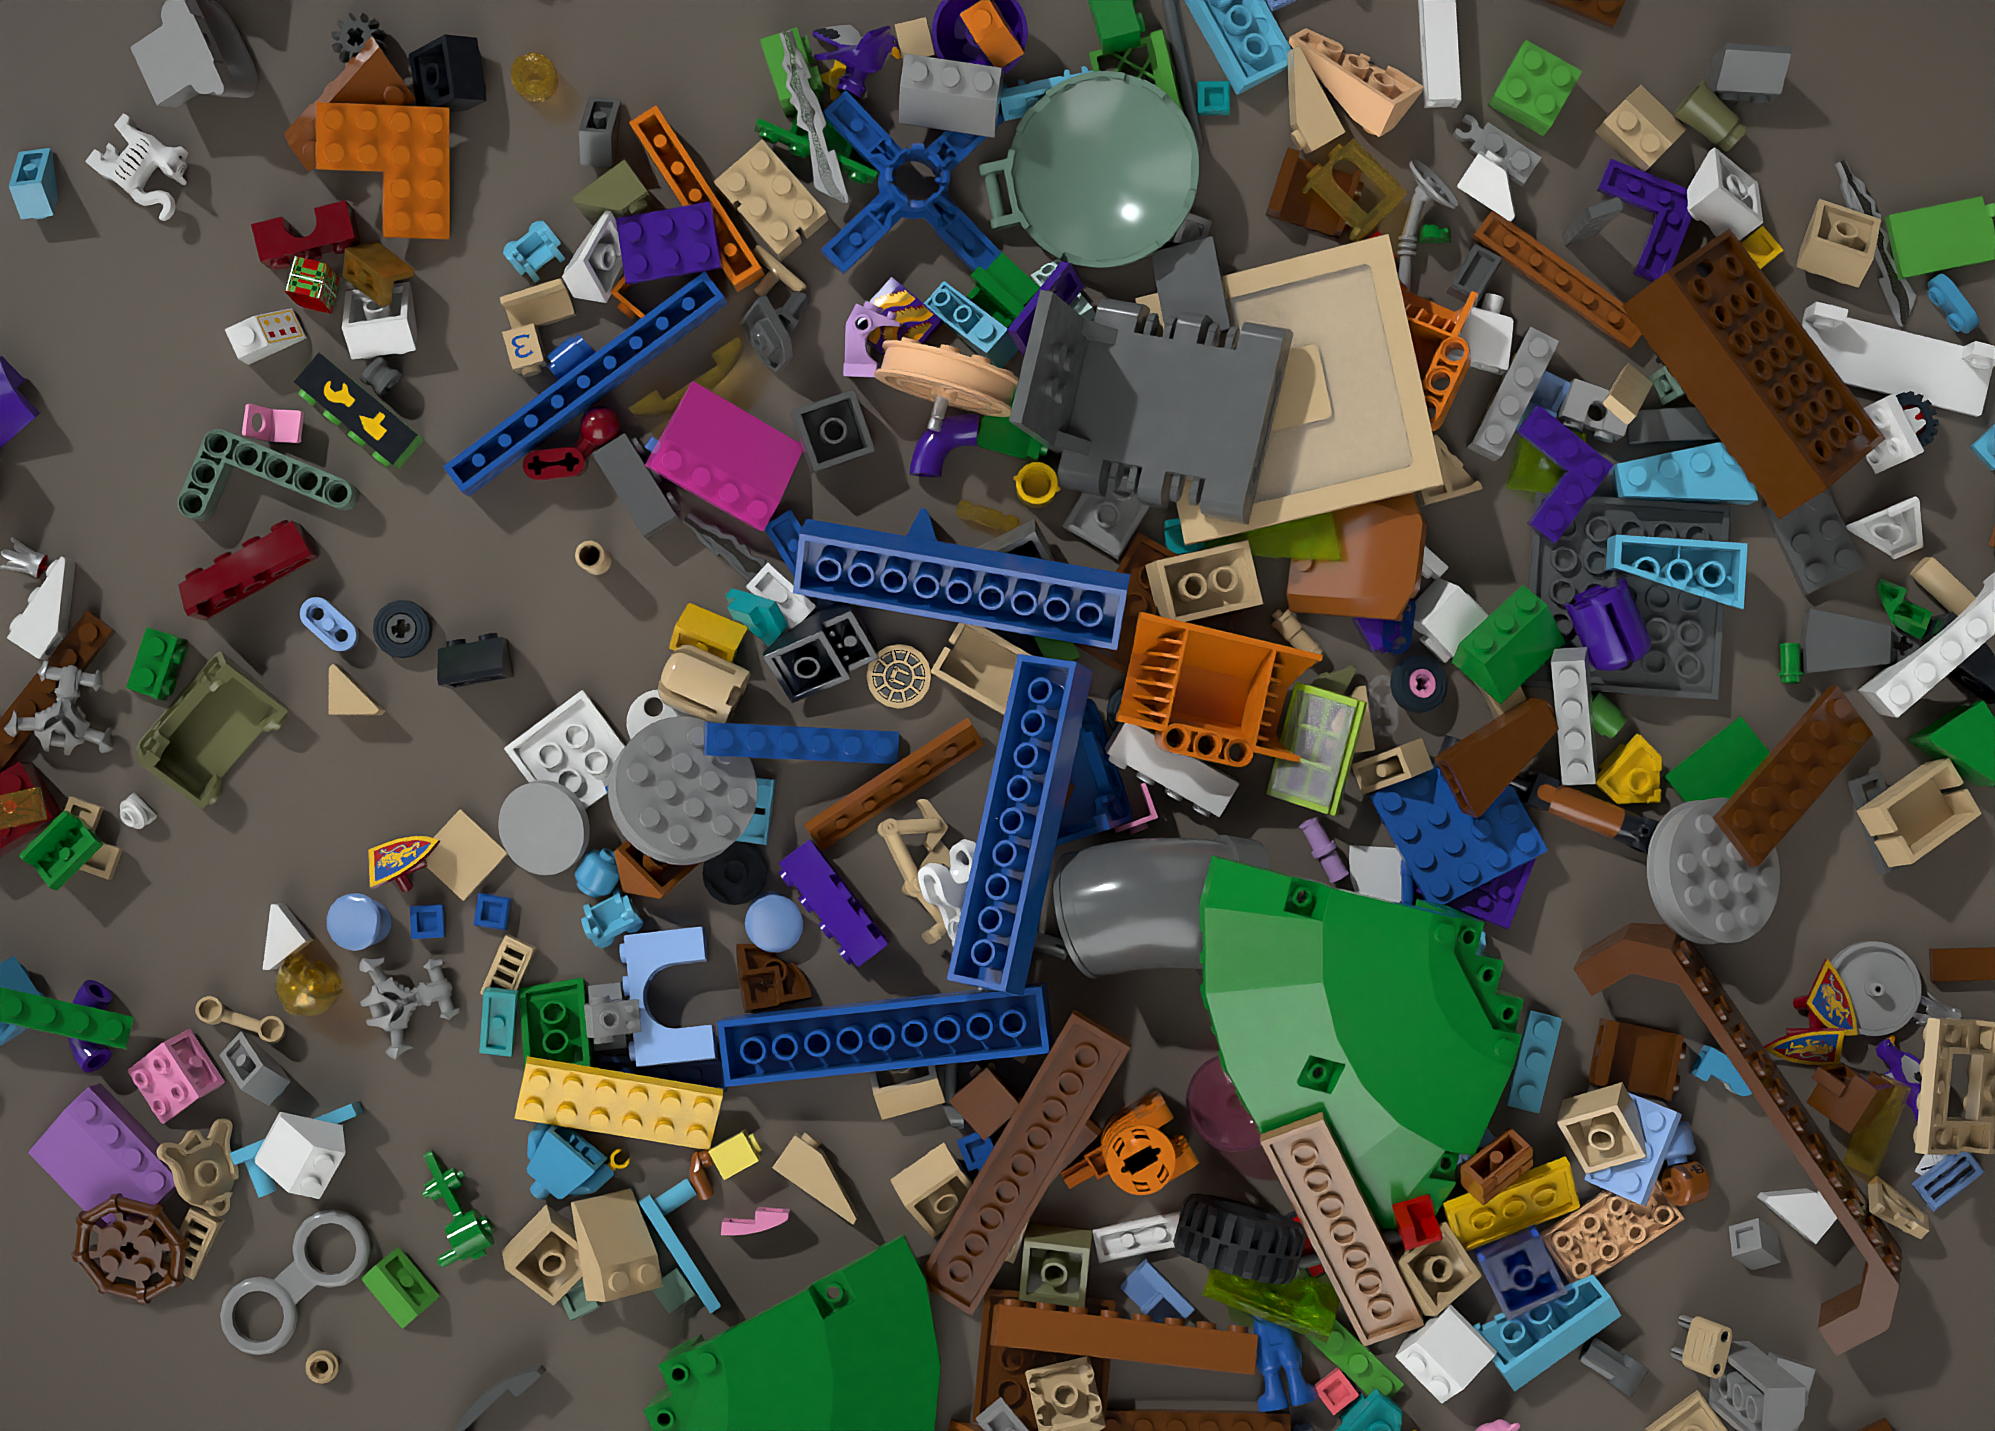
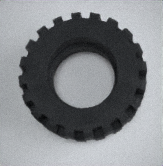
[1173,1193,1307,1284]

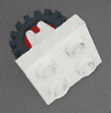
[1864,391,1939,474]

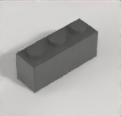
[592,433,680,539]

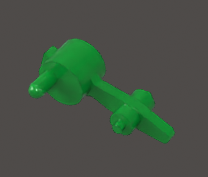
[422,1150,495,1267]

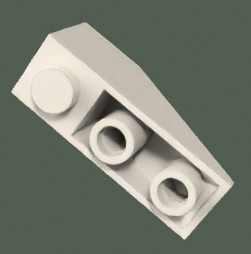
[7,556,76,661]

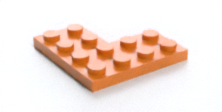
[315,102,450,239]

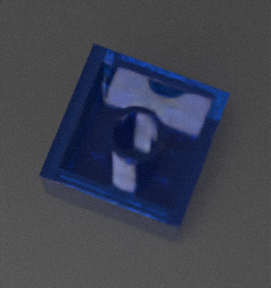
[1475,1224,1567,1321]

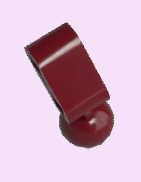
[523,406,621,481]

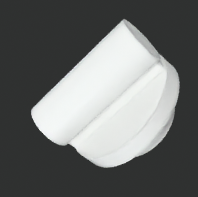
[120,792,157,829]

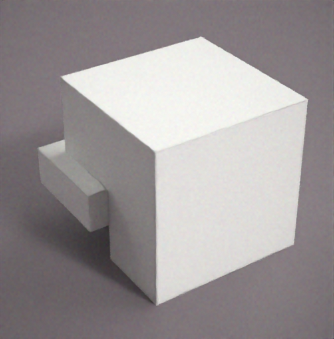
[1403,578,1489,663]

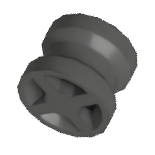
[360,357,402,398]

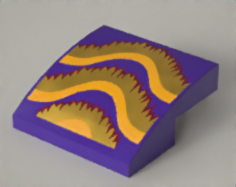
[858,277,943,357]

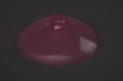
[1186,1055,1261,1152]

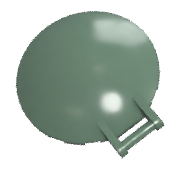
[979,71,1200,268]

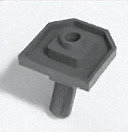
[739,291,810,372]

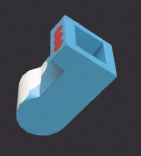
[1689,1045,1752,1096]

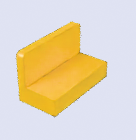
[669,603,747,663]

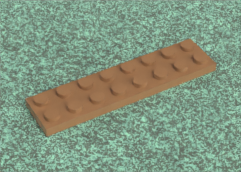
[1260,1112,1425,1347]

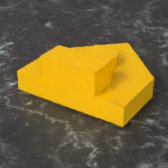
[1596,734,1662,804]

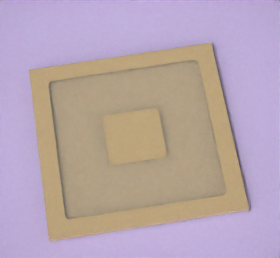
[1135,234,1444,546]

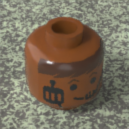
[1661,1160,1711,1206]

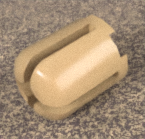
[658,645,751,723]

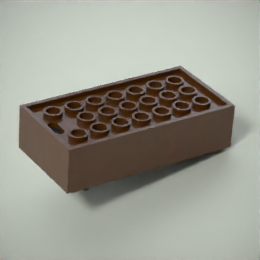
[1622,228,1886,519]

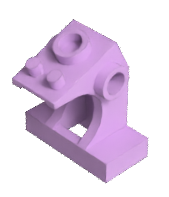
[843,301,901,377]

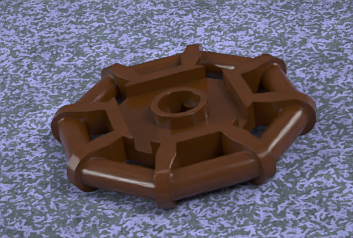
[71,1193,190,1305]

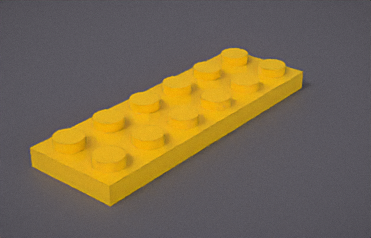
[514,1056,723,1150]

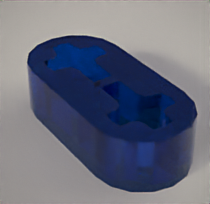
[1382,599,1416,655]

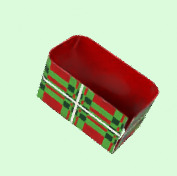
[284,256,341,314]

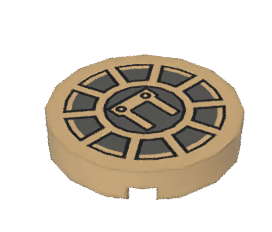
[866,644,932,709]

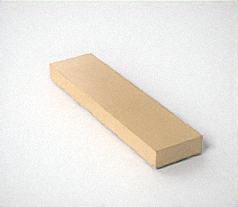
[1603,363,1653,424]

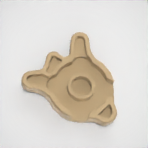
[157,1118,239,1216]

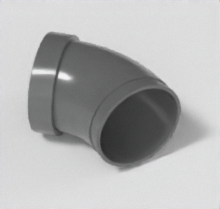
[1053,835,1271,979]

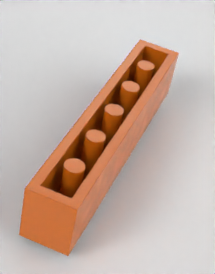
[629,105,765,293]

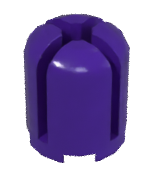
[1564,578,1651,671]

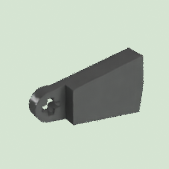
[1800,608,1920,674]

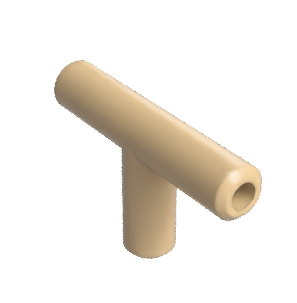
[752,245,806,297]

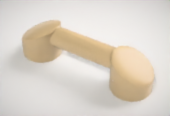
[195,996,286,1044]

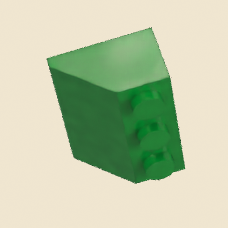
[1451,585,1565,704]

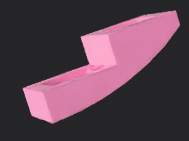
[721,1207,791,1235]

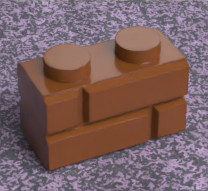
[1460,1127,1533,1205]

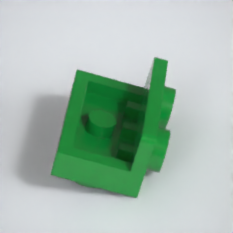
[19,810,103,891]

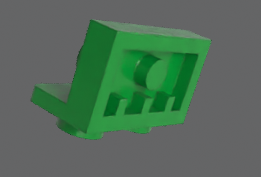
[126,627,188,701]

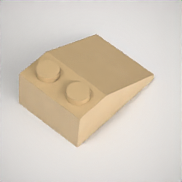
[1145,540,1263,623]
[571,1189,663,1302]

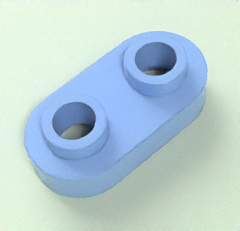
[300,597,359,652]

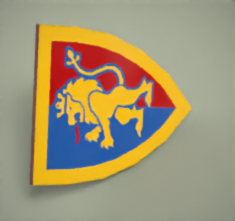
[368,836,440,893]
[1793,958,1858,1036]
[1764,1012,1845,1065]

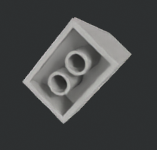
[898,53,1004,138]

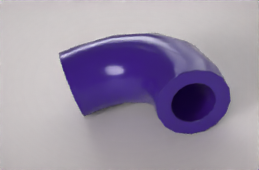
[910,414,978,478]
[68,980,112,1073]

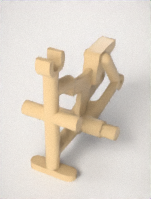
[877,799,951,945]

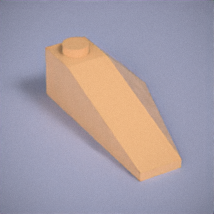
[1288,28,1424,137]

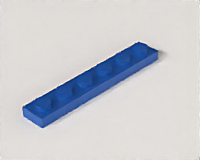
[703,722,899,764]

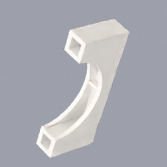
[1858,572,1995,718]

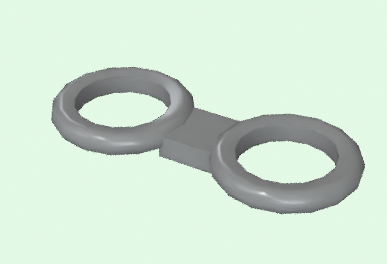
[220,1209,371,1355]

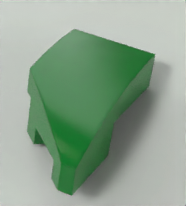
[1876,578,1933,639]

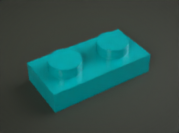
[479,987,519,1057]

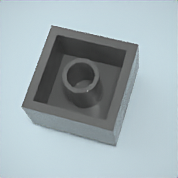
[790,389,875,474]

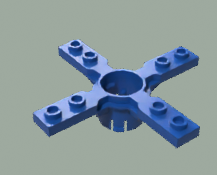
[820,90,1005,275]

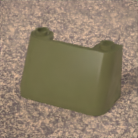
[136,651,288,810]

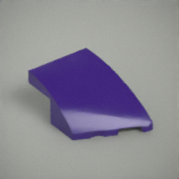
[0,355,40,448]

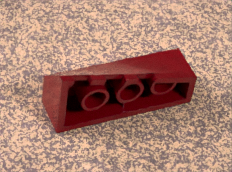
[178,520,319,621]

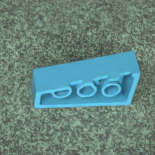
[1609,442,1758,505]

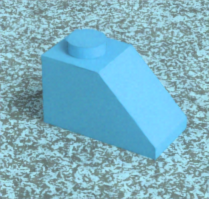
[9,148,58,220]

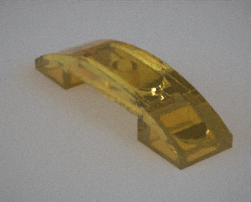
[629,337,744,418]

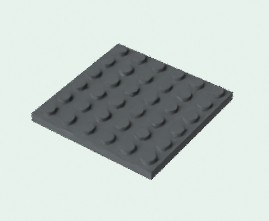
[1521,492,1730,701]

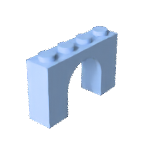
[620,927,718,1068]

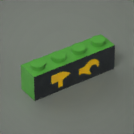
[294,352,424,469]

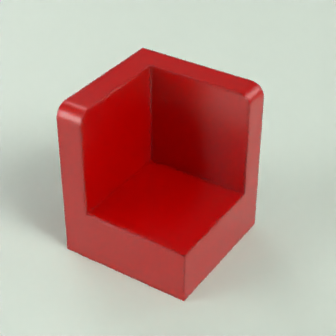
[1392,1194,1443,1251]

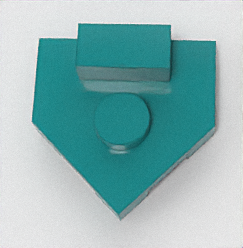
[725,588,788,647]
[1336,1388,1402,1431]

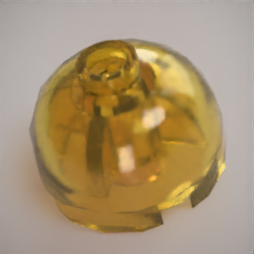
[274,954,343,1016]

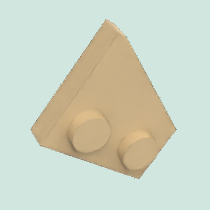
[1417,435,1482,507]
[1868,1176,1930,1239]

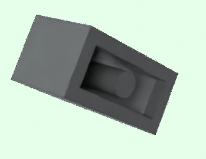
[579,97,621,168]

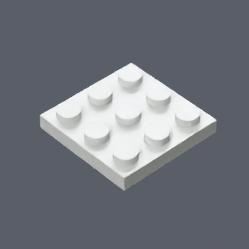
[504,690,625,810]

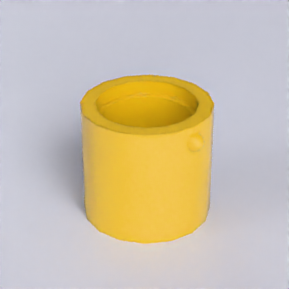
[1013,462,1060,508]

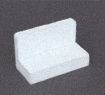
[746,563,817,629]

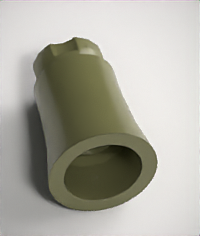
[1673,80,1747,152]

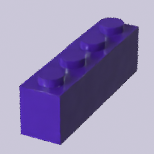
[778,839,890,967]

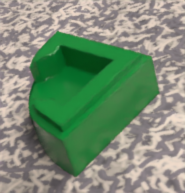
[1418,224,1451,244]

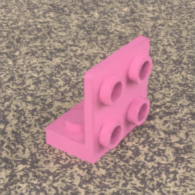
[128,1029,225,1124]

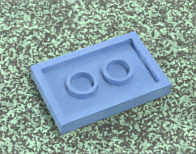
[1584,1092,1682,1206]

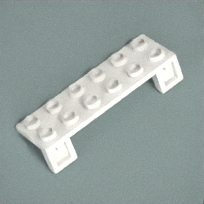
[1802,302,1995,417]

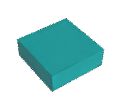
[1197,81,1230,116]

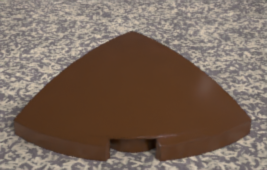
[736,944,812,1013]

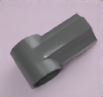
[1578,1336,1649,1397]

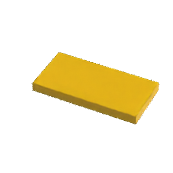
[1443,1156,1581,1251]

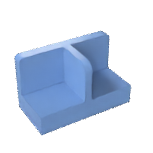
[1120,1258,1194,1324]

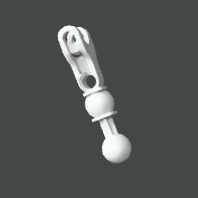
[918,839,984,989]

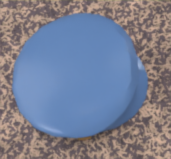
[745,891,803,953]
[326,893,392,951]

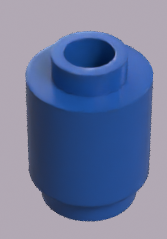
[546,334,595,380]

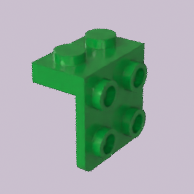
[977,390,1048,462]

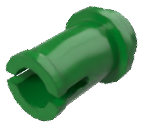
[1777,643,1804,684]

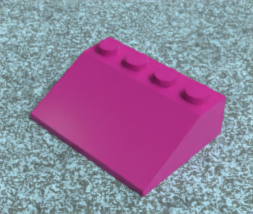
[645,381,803,532]

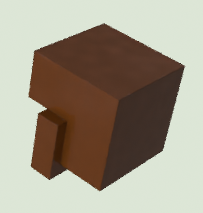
[949,1060,1023,1140]
[1806,1062,1896,1134]

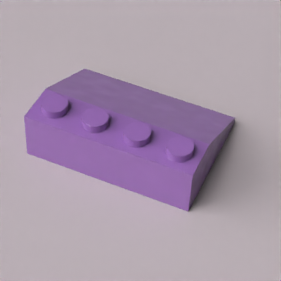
[28,1083,177,1223]

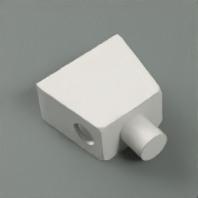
[1447,293,1514,375]

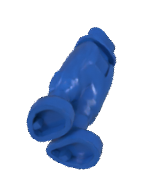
[1251,1291,1319,1412]

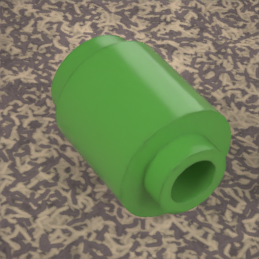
[1592,691,1627,739]

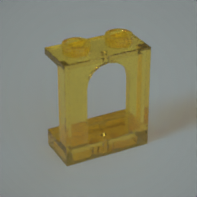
[1302,138,1408,242]

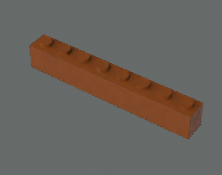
[990,1299,1258,1375]

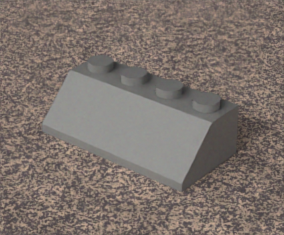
[1709,1341,1809,1431]

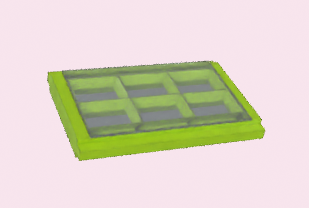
[1266,681,1368,816]

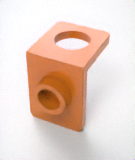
[610,275,645,320]

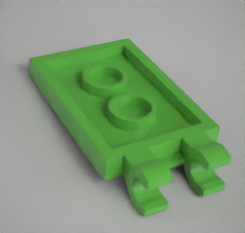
[1885,196,1995,280]

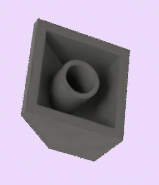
[1709,43,1792,106]

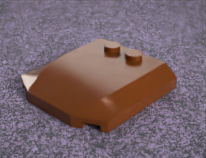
[1287,492,1427,621]

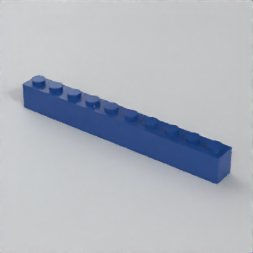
[443,271,728,497]

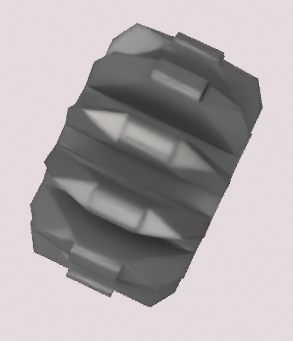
[331,13,387,63]

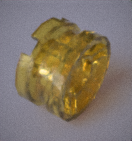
[510,52,558,103]

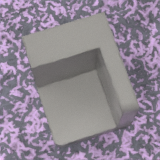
[1729,1218,1781,1270]

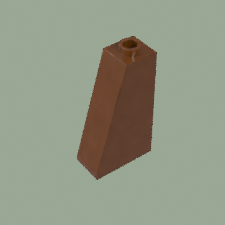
[1434,697,1559,818]

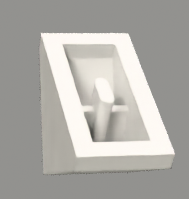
[263,903,313,970]

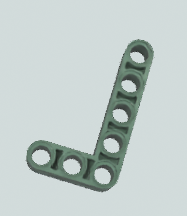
[177,429,359,521]

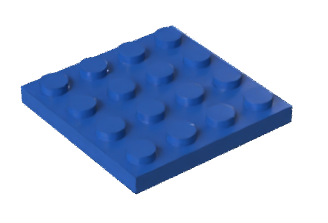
[1369,763,1548,905]

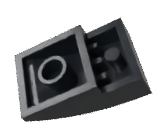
[763,601,879,704]
[1918,612,1995,704]

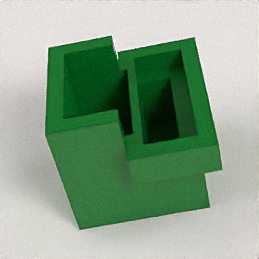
[967,252,1040,329]

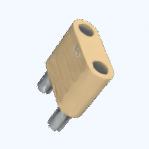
[1670,1315,1733,1379]

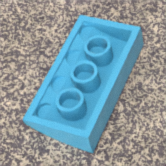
[1184,0,1291,95]

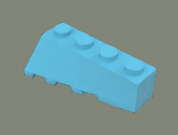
[1606,535,1748,610]
[1472,1274,1621,1392]

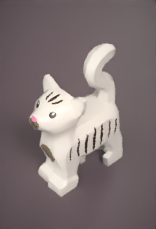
[85,113,188,221]

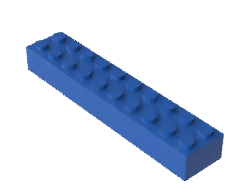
[793,519,1130,650]
[947,654,1093,996]
[717,982,1054,1087]

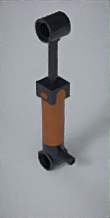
[1433,735,1659,855]

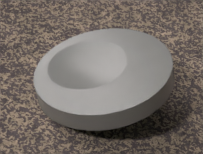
[498,780,590,875]
[1831,941,1922,1036]

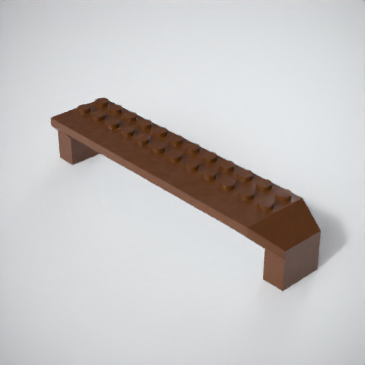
[1573,923,1903,1356]

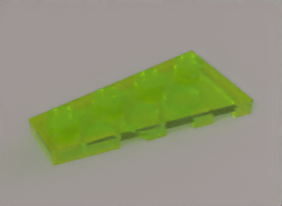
[1204,511,1341,561]
[1202,1268,1340,1343]

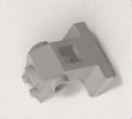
[584,982,642,1051]

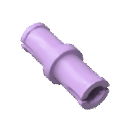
[1299,816,1349,883]

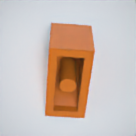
[960,0,1025,68]

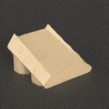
[1025,1356,1106,1431]

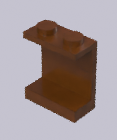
[1265,147,1364,239]
[1587,1018,1687,1100]

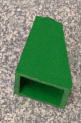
[1908,701,1995,788]

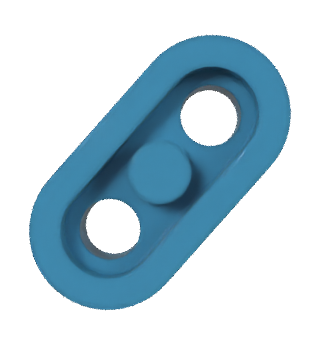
[1927,274,1980,334]

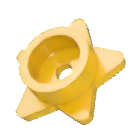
[820,60,846,100]

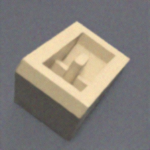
[329,663,386,716]

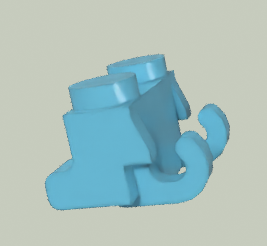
[503,221,565,283]
[581,888,643,948]

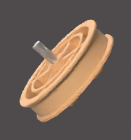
[874,337,1019,432]

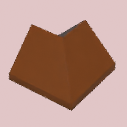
[614,840,700,899]

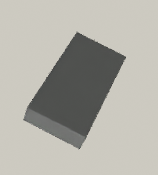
[1446,244,1503,308]

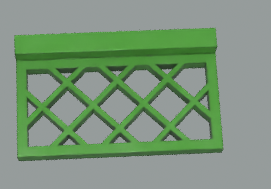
[1089,30,1183,111]

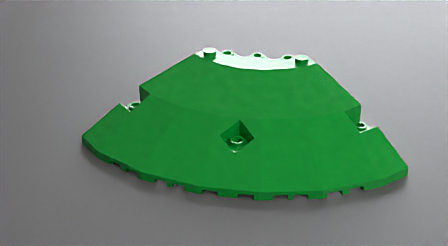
[1199,855,1524,1229]
[643,1233,942,1431]

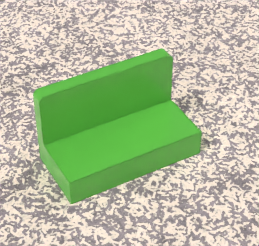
[361,1247,440,1328]

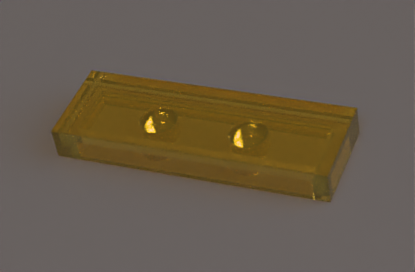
[1842,1073,1912,1177]

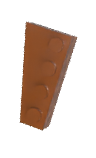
[284,36,416,172]

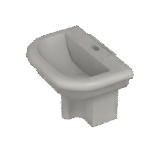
[130,0,258,108]

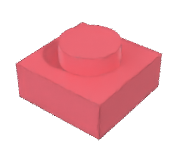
[1314,1367,1359,1415]

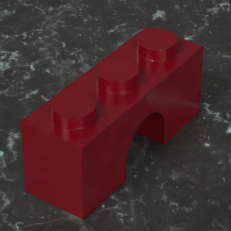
[251,200,361,270]

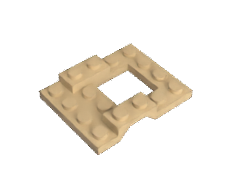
[1913,1017,1995,1155]

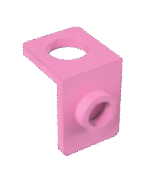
[242,404,304,443]
[1114,783,1158,834]

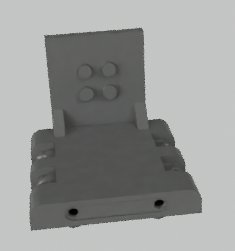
[1009,290,1294,525]

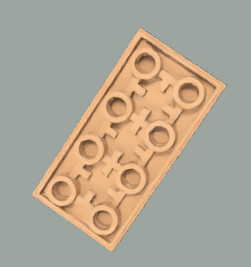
[1537,1178,1684,1284]

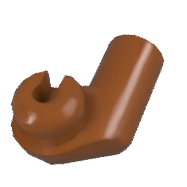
[689,1150,714,1200]

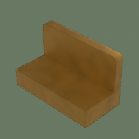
[343,241,415,307]

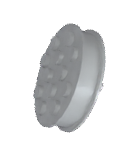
[608,716,757,865]
[1647,798,1780,945]

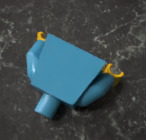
[526,1122,630,1200]

